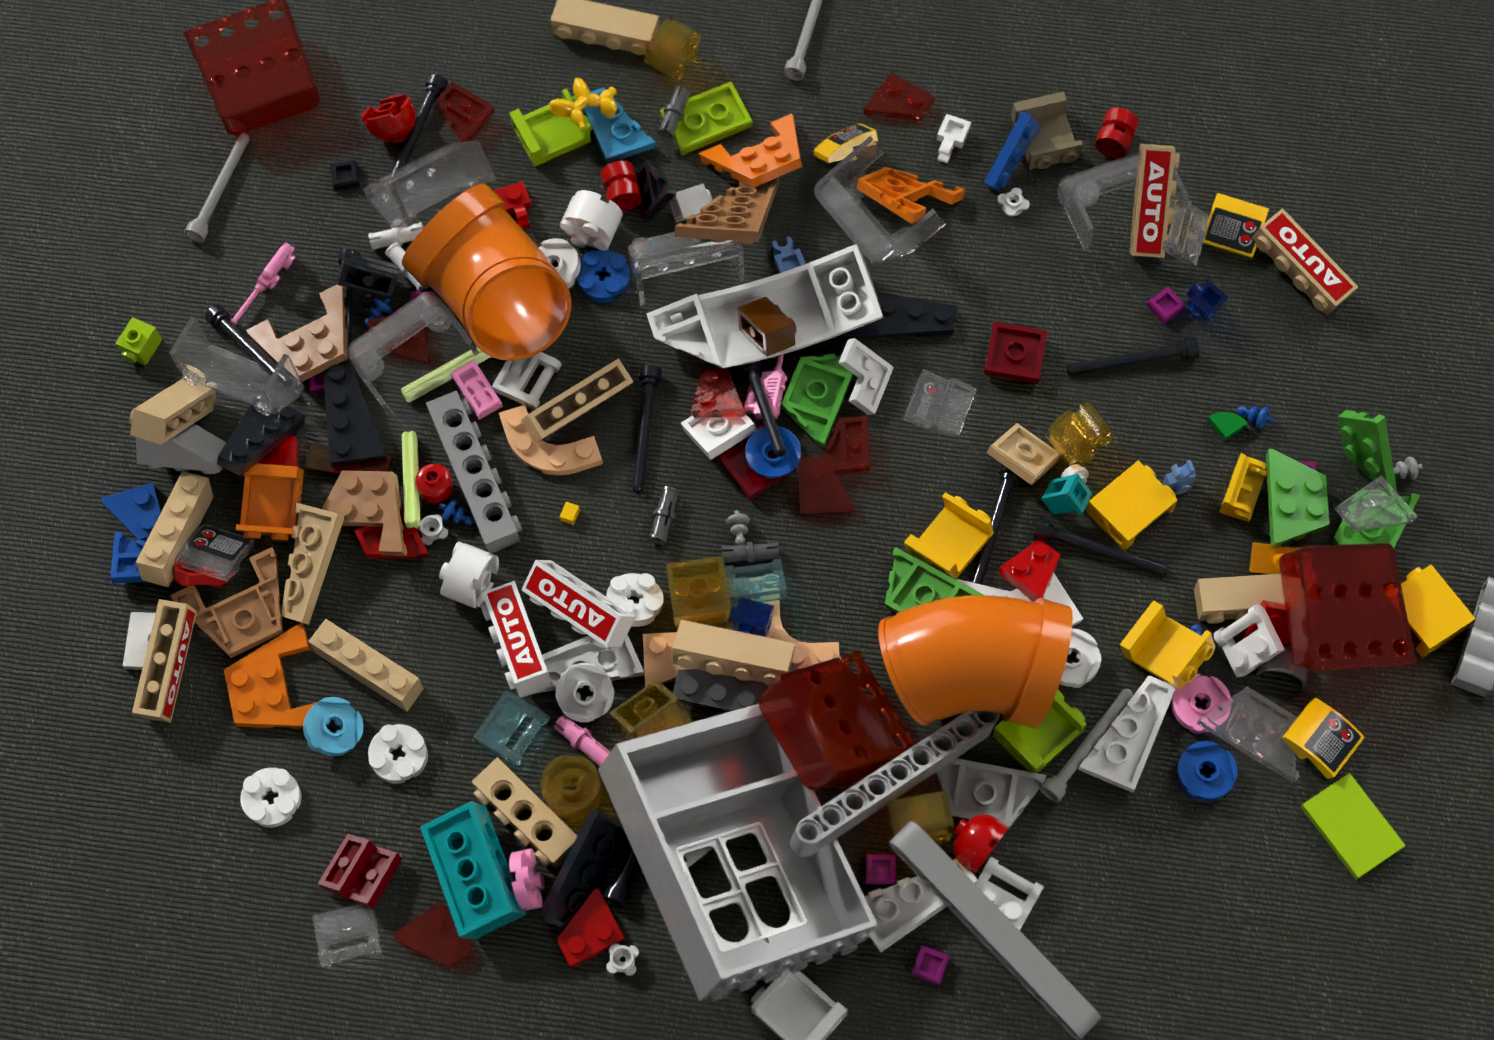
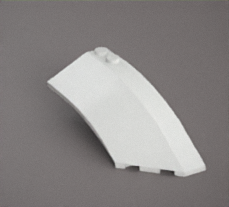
[647,244,884,368]

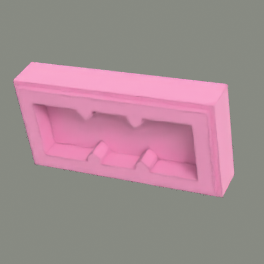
[451,361,503,420]

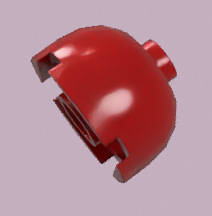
[361,94,416,144]
[953,814,1009,875]

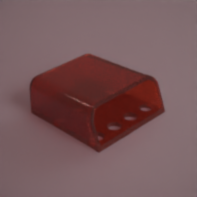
[183,0,320,135]
[1279,543,1417,670]
[758,650,916,791]

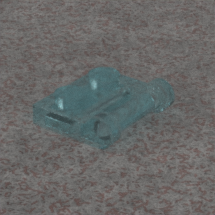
[725,559,788,607]
[474,690,550,766]

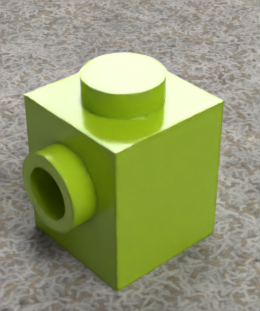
[115,317,162,366]

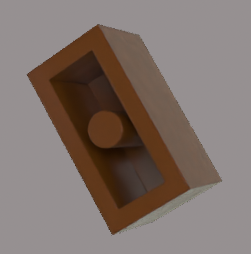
[738,296,797,356]

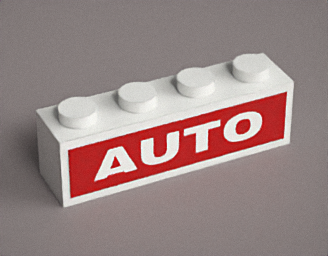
[521,560,636,649]
[480,581,553,698]

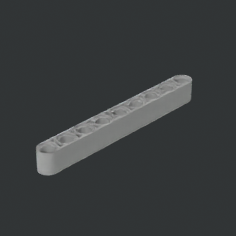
[790,711,999,857]
[889,821,1101,1040]

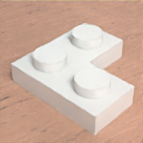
[839,338,894,415]

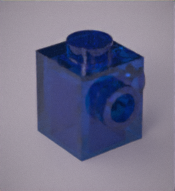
[1184,279,1229,321]
[728,597,774,637]

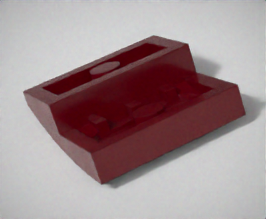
[318,834,403,909]

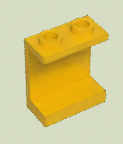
[1086,460,1178,551]
[904,492,994,579]
[1379,565,1475,658]
[1120,600,1215,690]

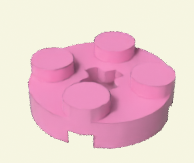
[1171,674,1231,734]
[510,848,545,911]

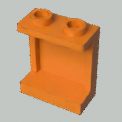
[236,464,304,541]

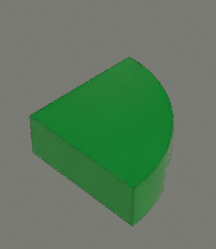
[1207,412,1248,441]

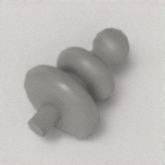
[1394,456,1422,480]
[726,510,750,545]

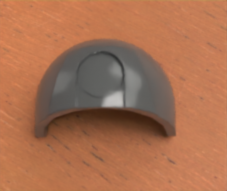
[1255,646,1308,688]

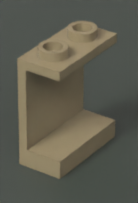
[1011,91,1083,170]

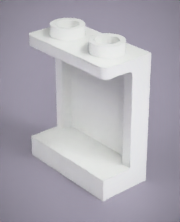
[751,970,847,1040]

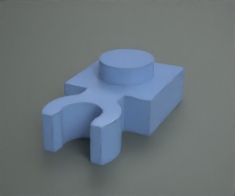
[773,236,806,273]
[1162,460,1196,495]

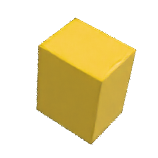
[560,502,580,525]

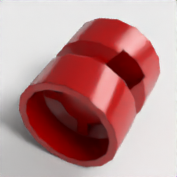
[1095,108,1139,158]
[601,161,642,211]

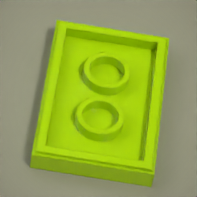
[660,81,753,156]
[1301,773,1406,880]

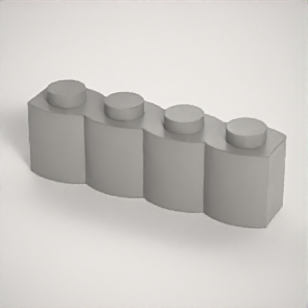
[1451,577,1494,697]

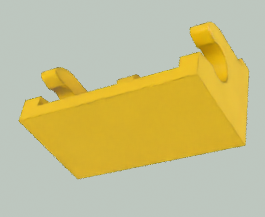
[1220,453,1267,522]

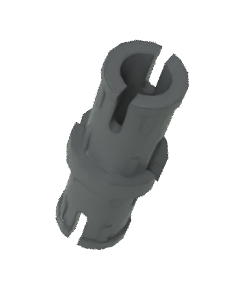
[658,86,690,139]
[648,486,679,545]
[722,541,779,564]

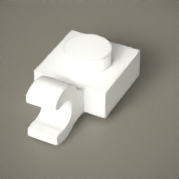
[937,114,971,163]

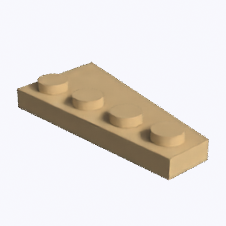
[281,503,345,625]

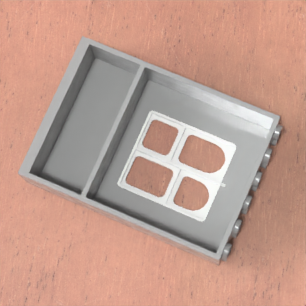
[598,700,878,1001]

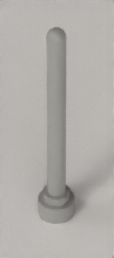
[784,0,823,81]
[184,133,249,243]
[1040,689,1132,803]

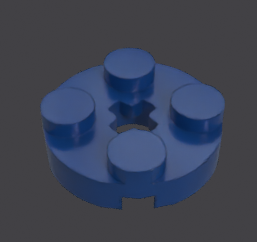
[576,250,630,303]
[1176,741,1238,801]

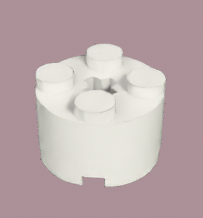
[560,190,623,251]
[439,542,499,608]

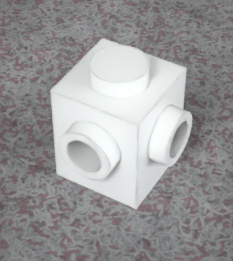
[669,183,712,223]

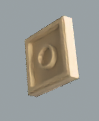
[987,423,1061,485]

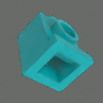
[1041,474,1093,515]

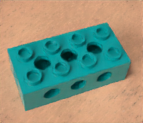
[420,801,526,940]

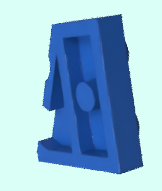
[101,482,162,541]
[110,532,147,584]

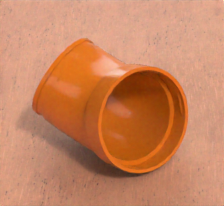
[402,183,571,360]
[878,595,1073,729]

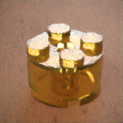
[645,17,701,81]
[1046,402,1114,465]
[541,755,603,822]

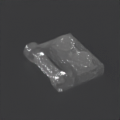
[1162,197,1209,266]
[312,904,382,969]

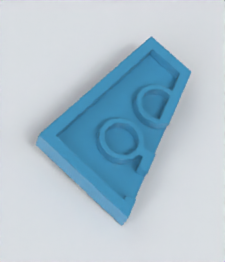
[583,87,656,164]

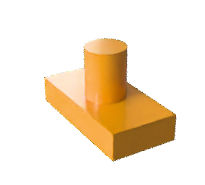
[1249,542,1312,574]

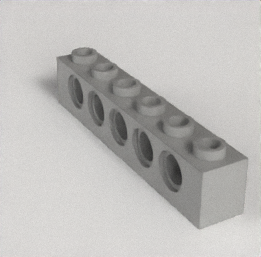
[426,391,522,553]

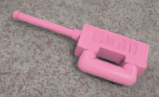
[230,242,296,325]
[744,354,787,419]

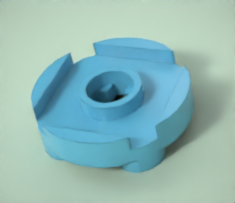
[303,697,363,756]

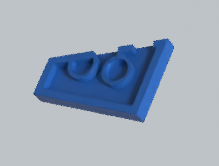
[984,111,1041,192]

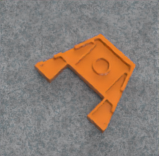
[699,114,802,188]
[856,167,965,224]
[224,623,327,729]

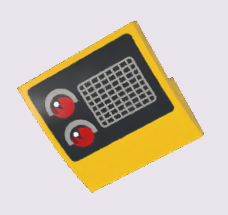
[813,123,878,163]
[1200,193,1269,259]
[1282,698,1364,779]

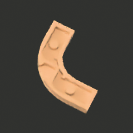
[499,405,603,475]
[751,590,840,674]

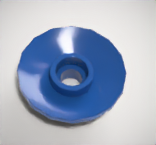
[746,426,801,478]

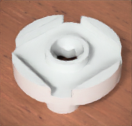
[539,238,581,289]
[606,573,663,627]
[1060,629,1101,688]
[556,663,614,722]
[368,724,428,784]
[240,768,301,828]

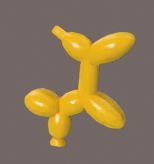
[549,78,617,130]

